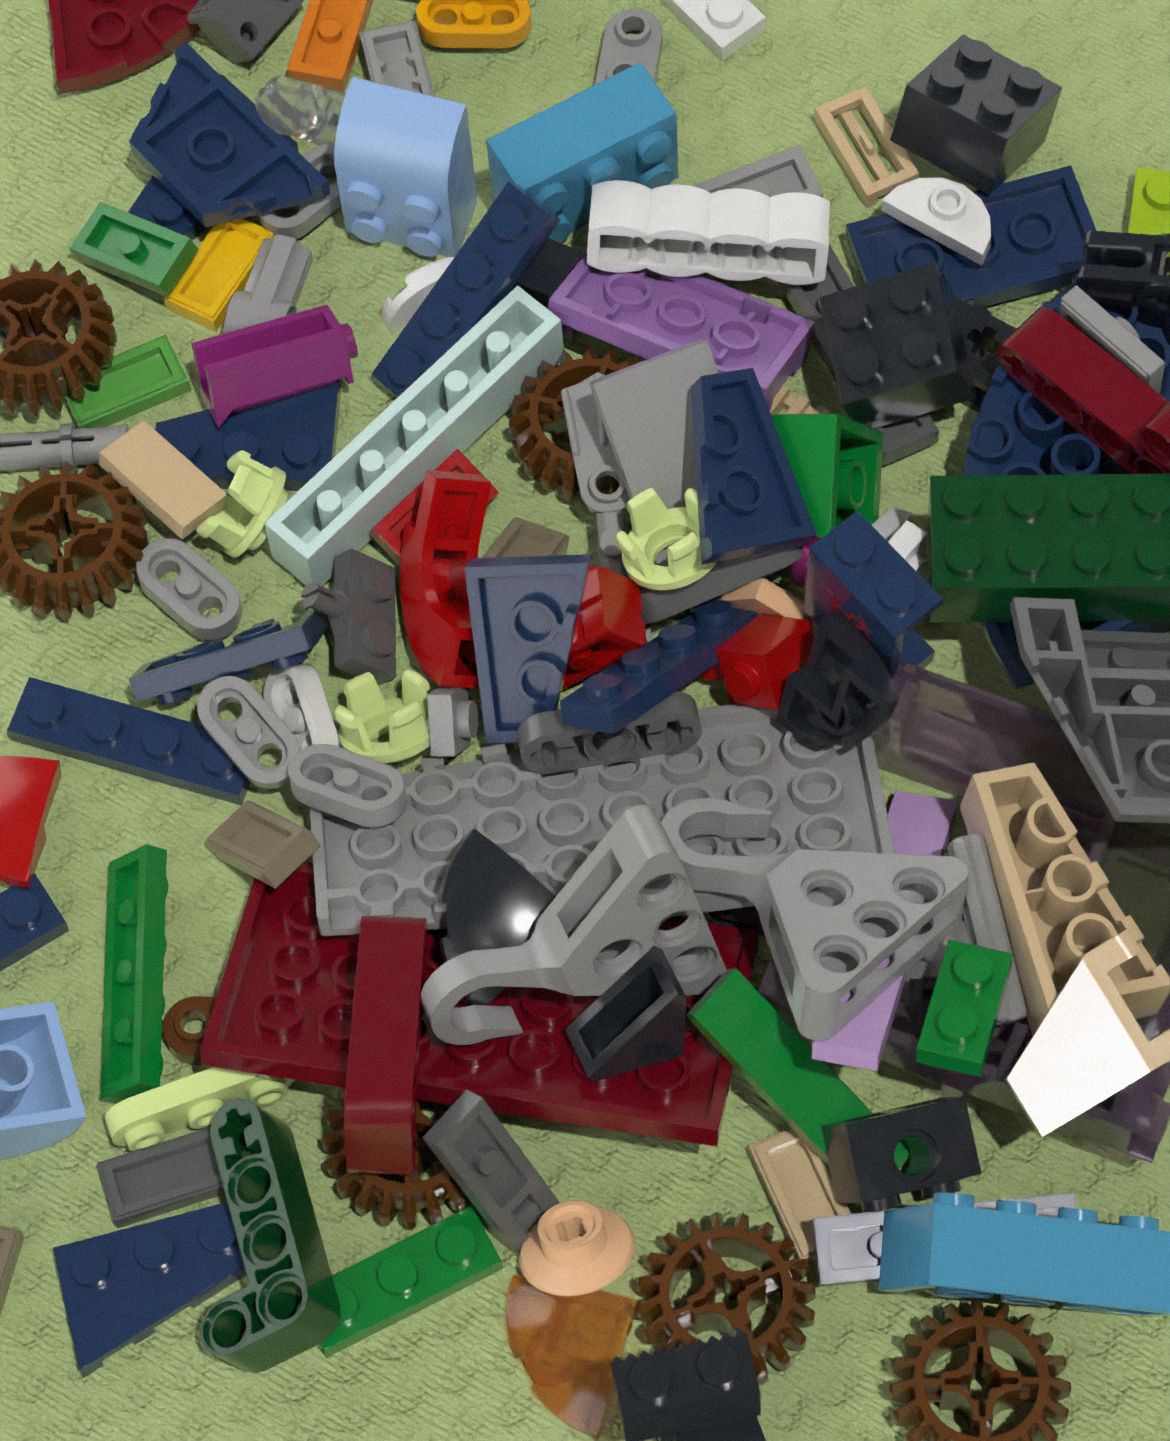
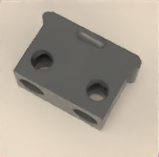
[187,0,304,64]

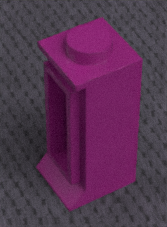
[191,304,358,428]

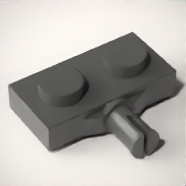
[301,548,396,685]

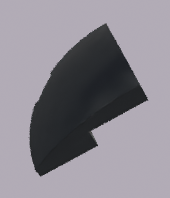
[776,611,899,747]
[438,829,556,1006]

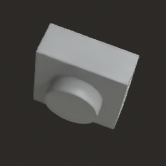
[427,686,478,756]

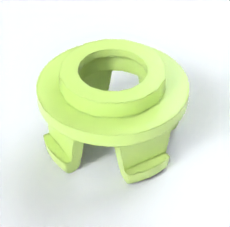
[196,451,288,558]
[616,488,717,590]
[335,669,430,765]

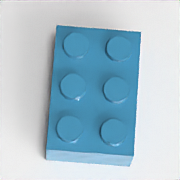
[486,62,679,243]

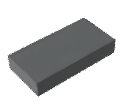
[97,1127,225,1229]

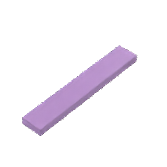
[812,790,957,1071]

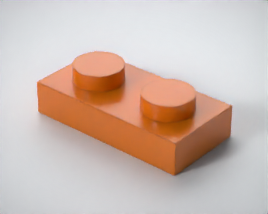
[287,0,374,93]

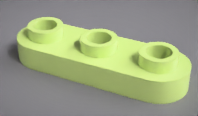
[104,1067,295,1151]

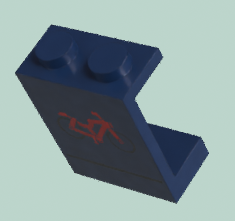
[804,510,943,690]

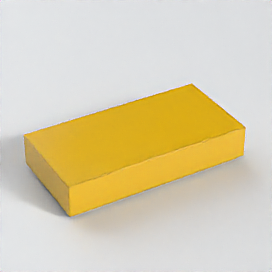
[164,218,274,332]

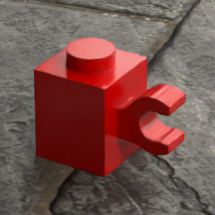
[699,614,813,710]

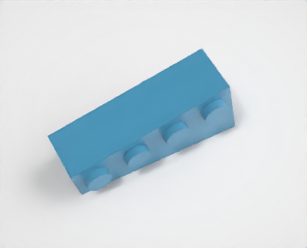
[878,1192,1170,1317]

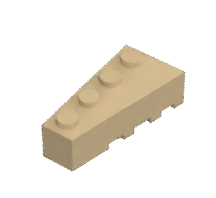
[960,763,1170,1036]

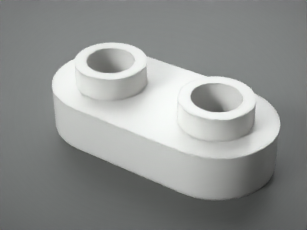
[263,664,341,759]

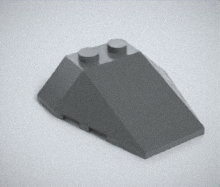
[1010,597,1170,823]

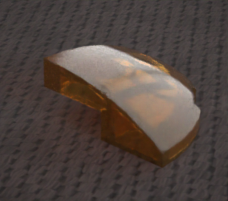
[507,1275,637,1439]

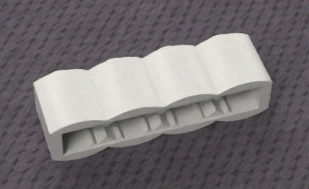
[587,180,830,285]

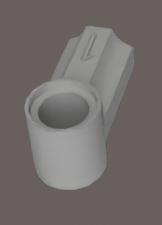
[224,234,313,333]

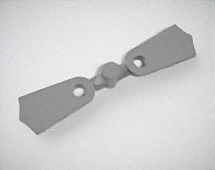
[561,372,653,677]

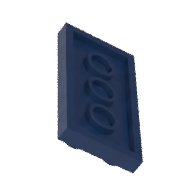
[846,166,1097,307]

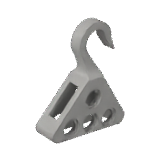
[661,798,969,1041]
[420,805,727,1045]

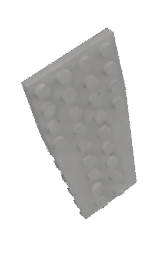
[310,704,895,936]

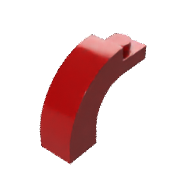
[400,470,492,688]

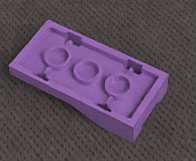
[548,252,815,411]

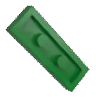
[299,1206,503,1358]

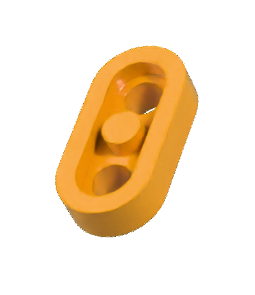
[416,0,532,48]

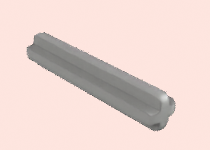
[948,834,1028,1025]

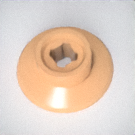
[519,1200,636,1296]

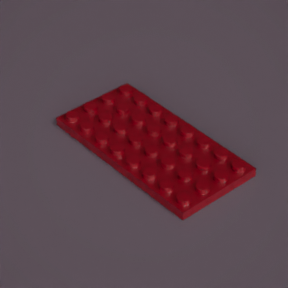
[200,862,759,1147]

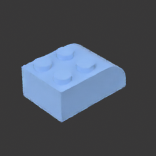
[334,77,478,257]
[0,1001,87,1159]

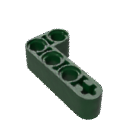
[200,1098,341,1373]

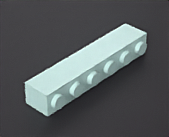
[264,285,564,586]

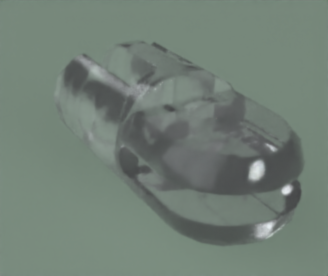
[255,76,346,145]

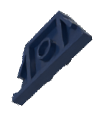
[129,42,330,227]

